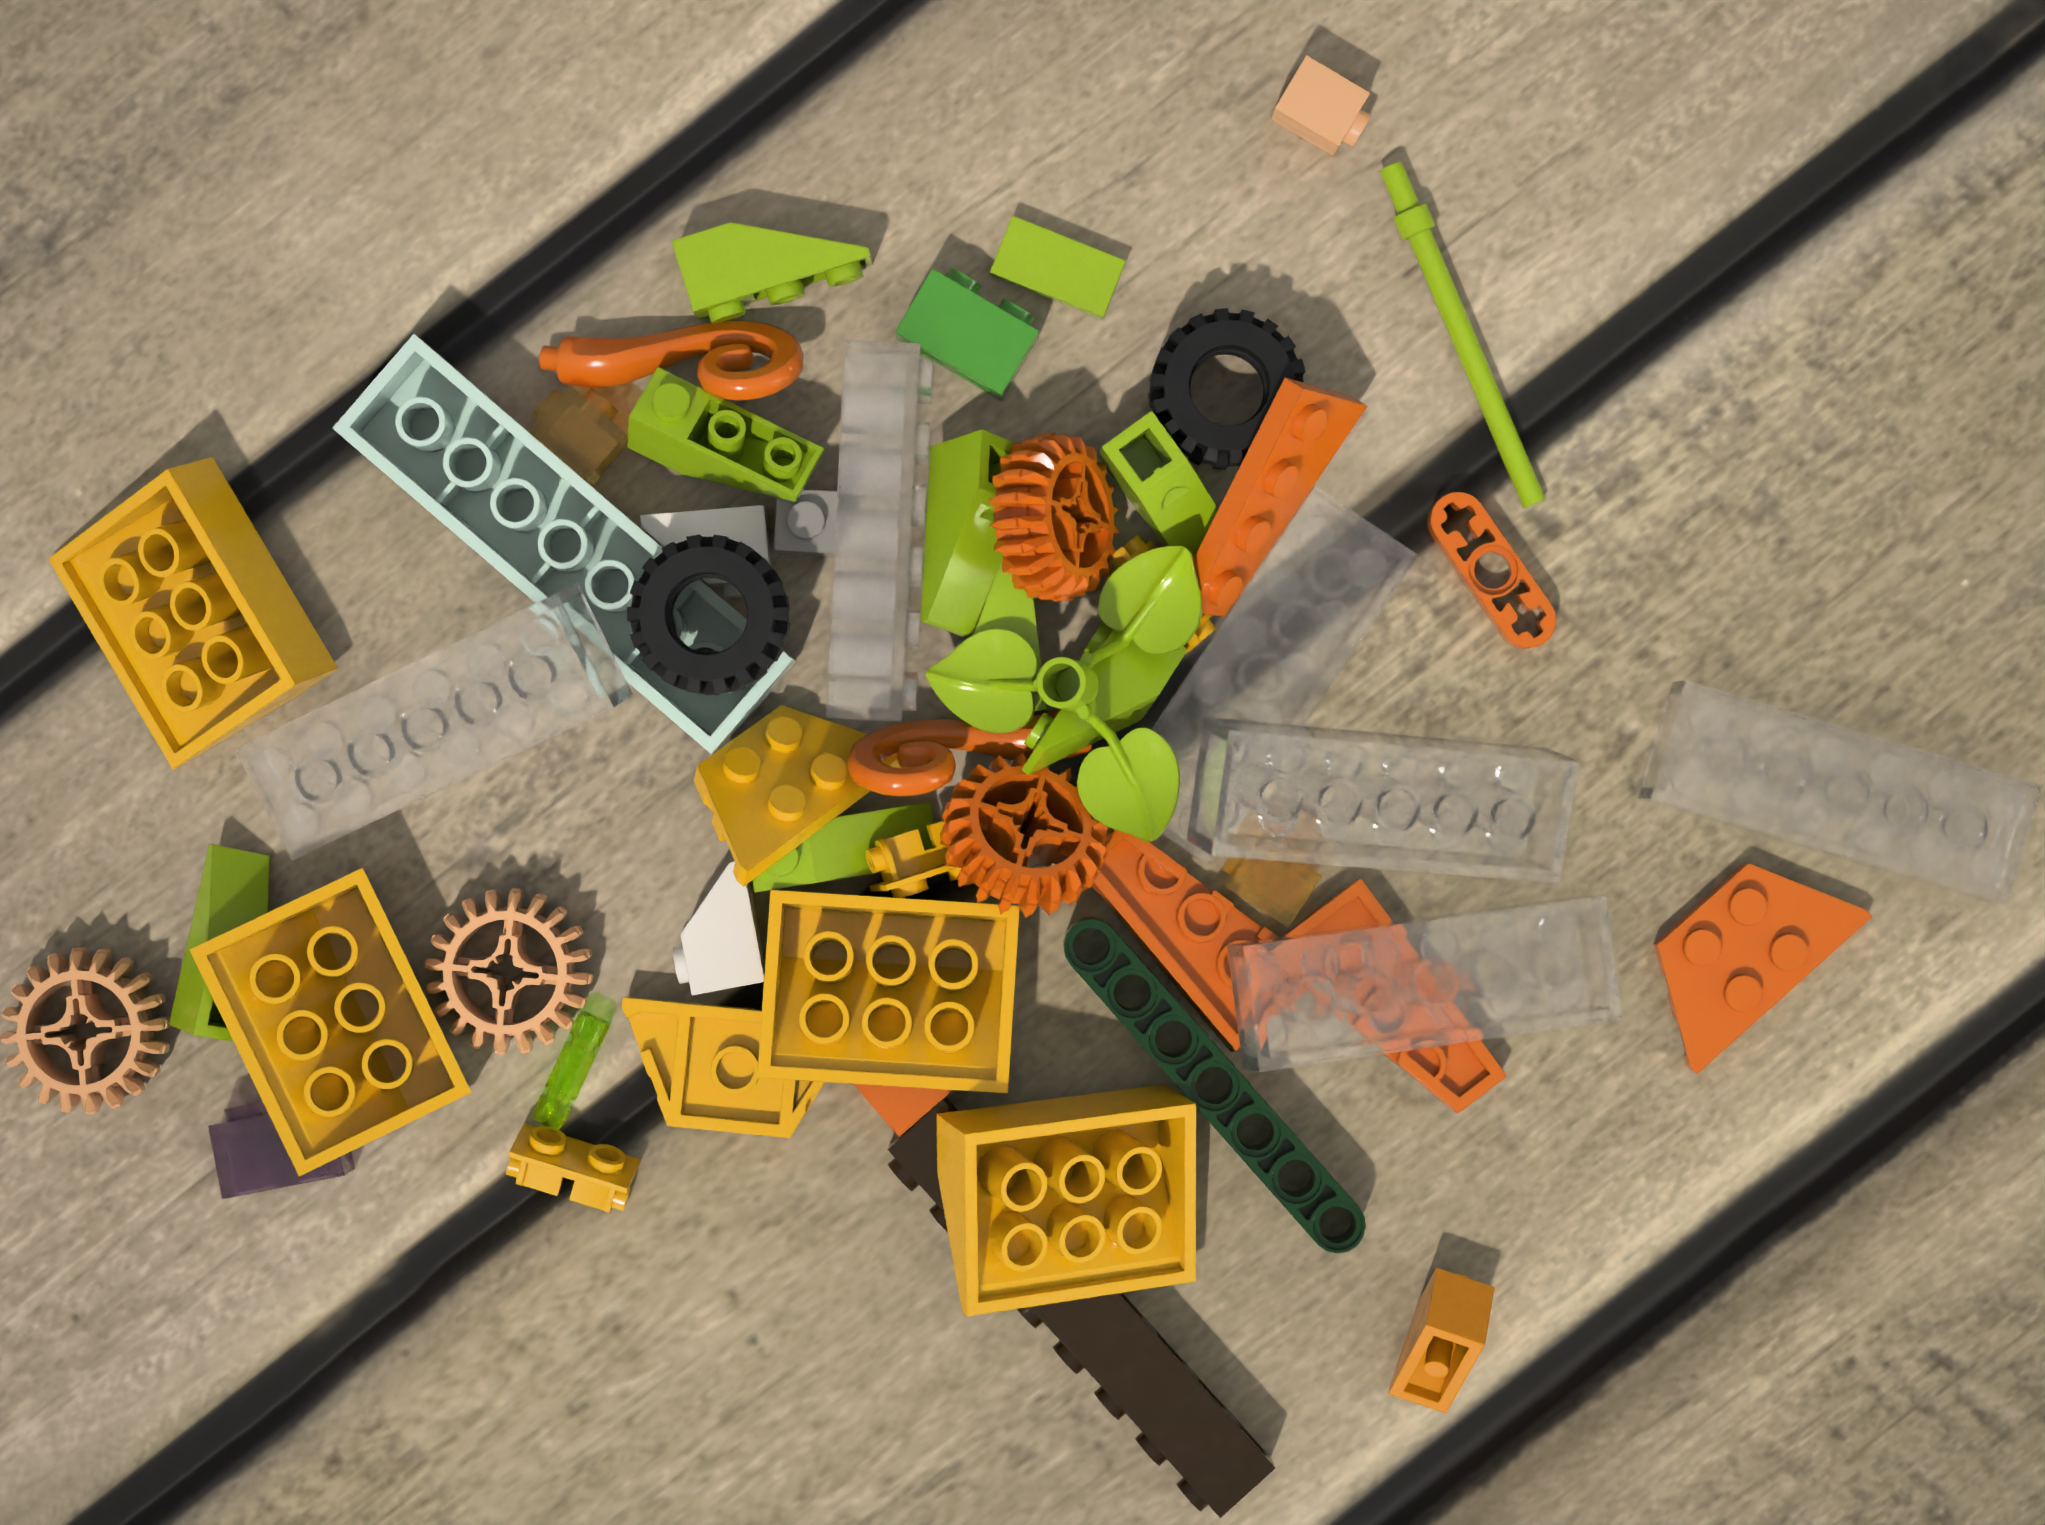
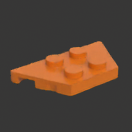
[1653,863,1872,1074]

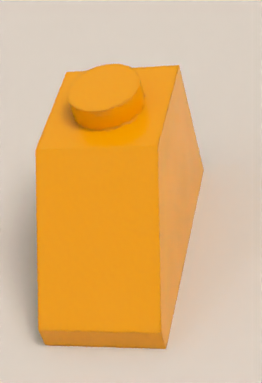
[1388,1267,1495,1413]

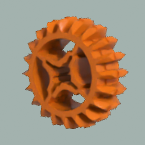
[989,432,1119,602]
[940,752,1108,919]

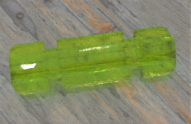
[532,1011,609,1130]

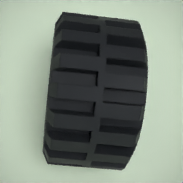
[1148,308,1306,470]
[627,534,791,695]

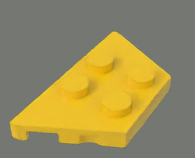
[693,705,901,887]
[622,996,825,1138]

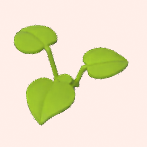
[926,546,1202,842]

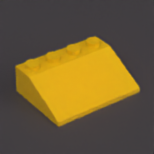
[48,457,338,769]
[189,868,472,1176]
[757,890,1020,1094]
[937,1084,1196,1316]

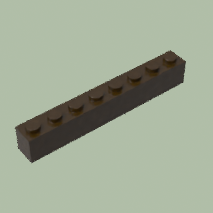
[888,1097,1275,1518]

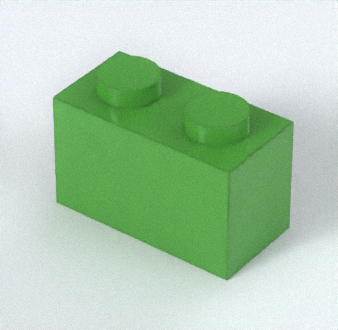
[895,268,1039,401]

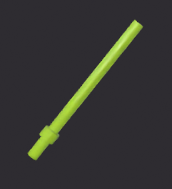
[1379,161,1546,509]

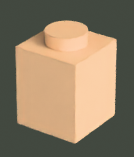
[1271,55,1372,156]

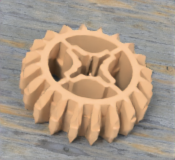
[425,888,593,1055]
[0,947,171,1114]

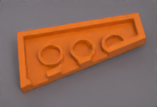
[1193,378,1368,617]
[1092,830,1306,1052]
[1261,878,1507,1113]

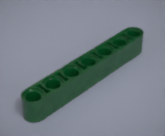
[1063,916,1366,1253]

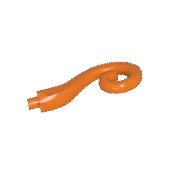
[539,320,804,400]
[847,710,1092,796]

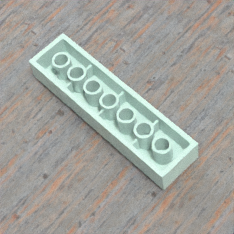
[332,334,796,754]

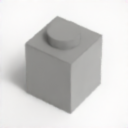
[774,489,843,558]

